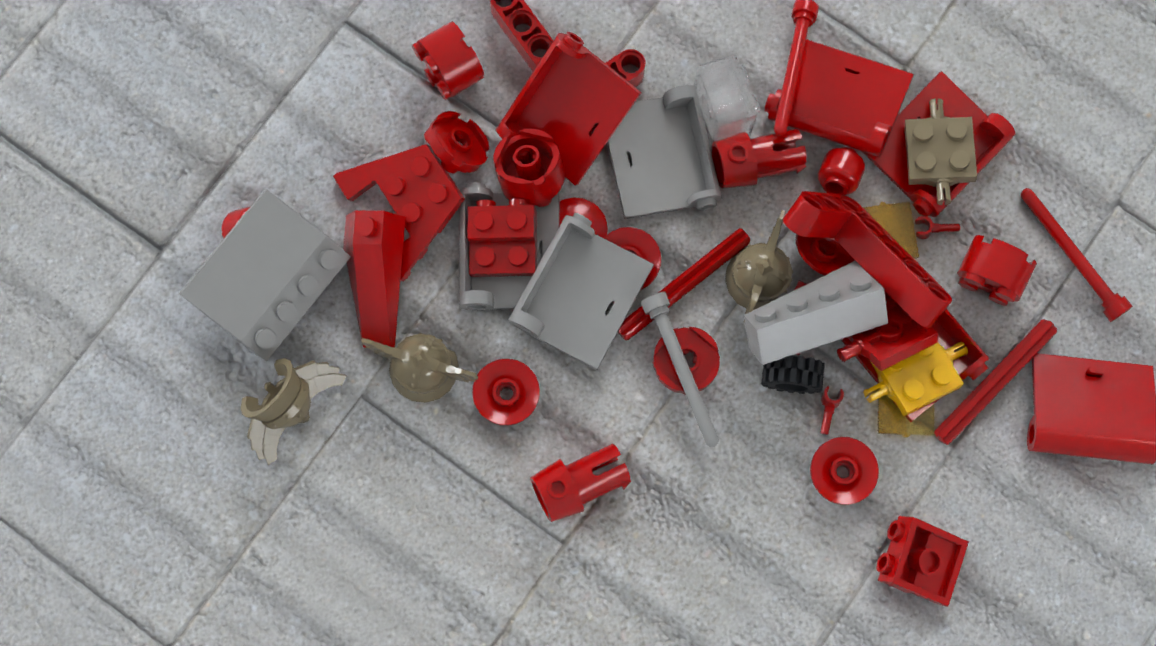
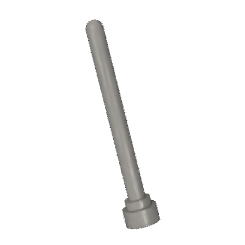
[641,292,719,447]

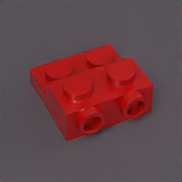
[467,199,537,277]
[876,516,969,607]

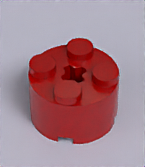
[412,21,484,100]
[493,128,565,207]
[957,235,1037,306]

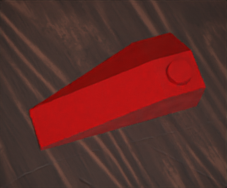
[343,210,406,348]

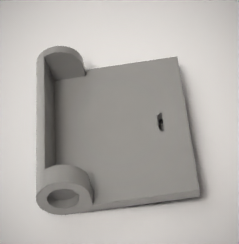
[607,85,722,219]
[459,182,560,311]
[508,213,654,370]

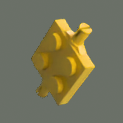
[863,342,968,416]

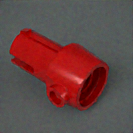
[711,129,806,189]
[530,444,631,522]

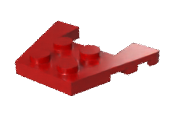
[333,144,465,281]

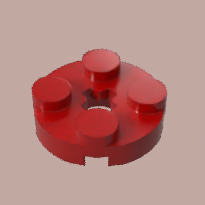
[424,111,489,174]
[653,327,720,395]

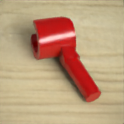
[915,216,960,239]
[820,386,844,435]

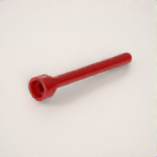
[774,0,819,136]
[1021,188,1133,322]

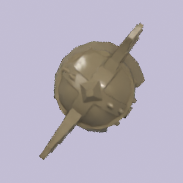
[725,210,794,323]
[361,333,479,403]
[241,358,347,465]

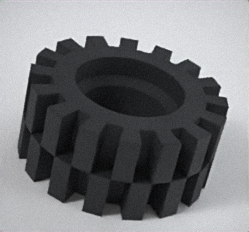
[761,355,825,394]

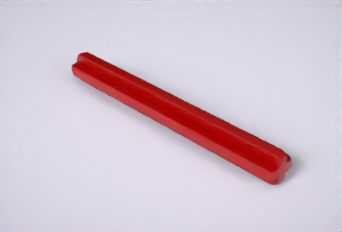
[618,228,751,341]
[934,319,1057,445]

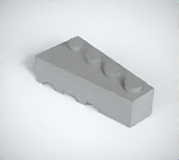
[744,261,888,365]

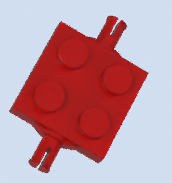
[837,299,938,371]

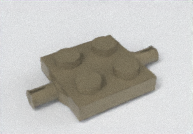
[904,98,977,205]

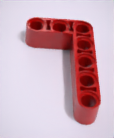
[490,0,645,87]
[783,191,952,328]

